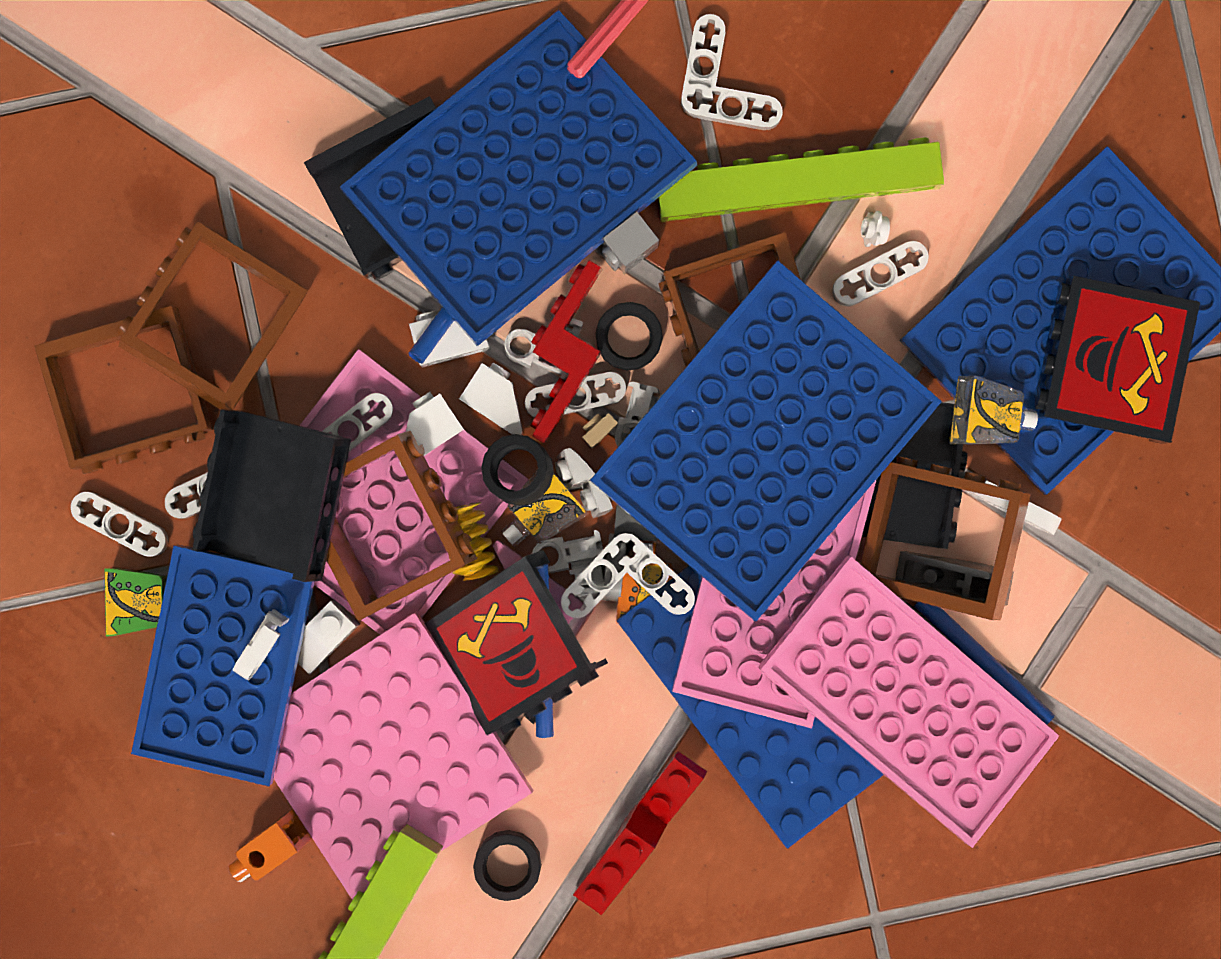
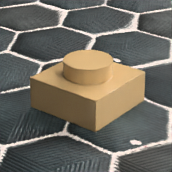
[582,413,618,448]

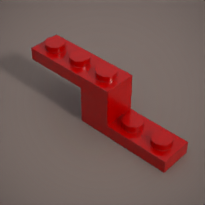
[530,260,602,443]
[573,751,707,915]

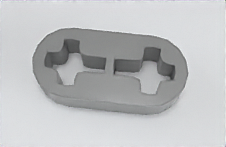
[603,533,626,602]

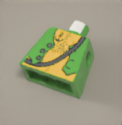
[104,568,168,637]

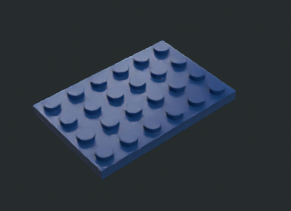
[131,544,315,786]

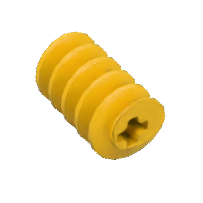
[449,502,498,581]

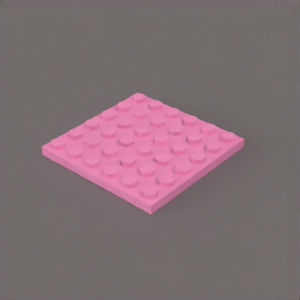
[300,349,528,635]
[273,611,534,900]

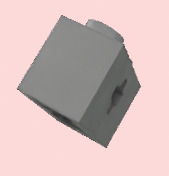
[602,212,659,274]

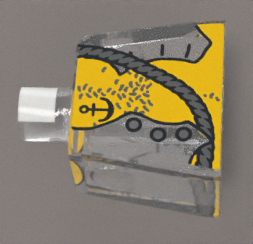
[950,376,1038,445]
[501,469,589,547]

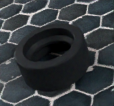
[595,302,663,371]
[481,434,554,506]
[473,830,542,901]

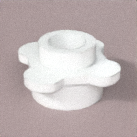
[860,211,890,247]

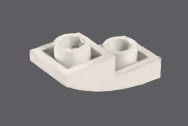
[555,448,613,518]

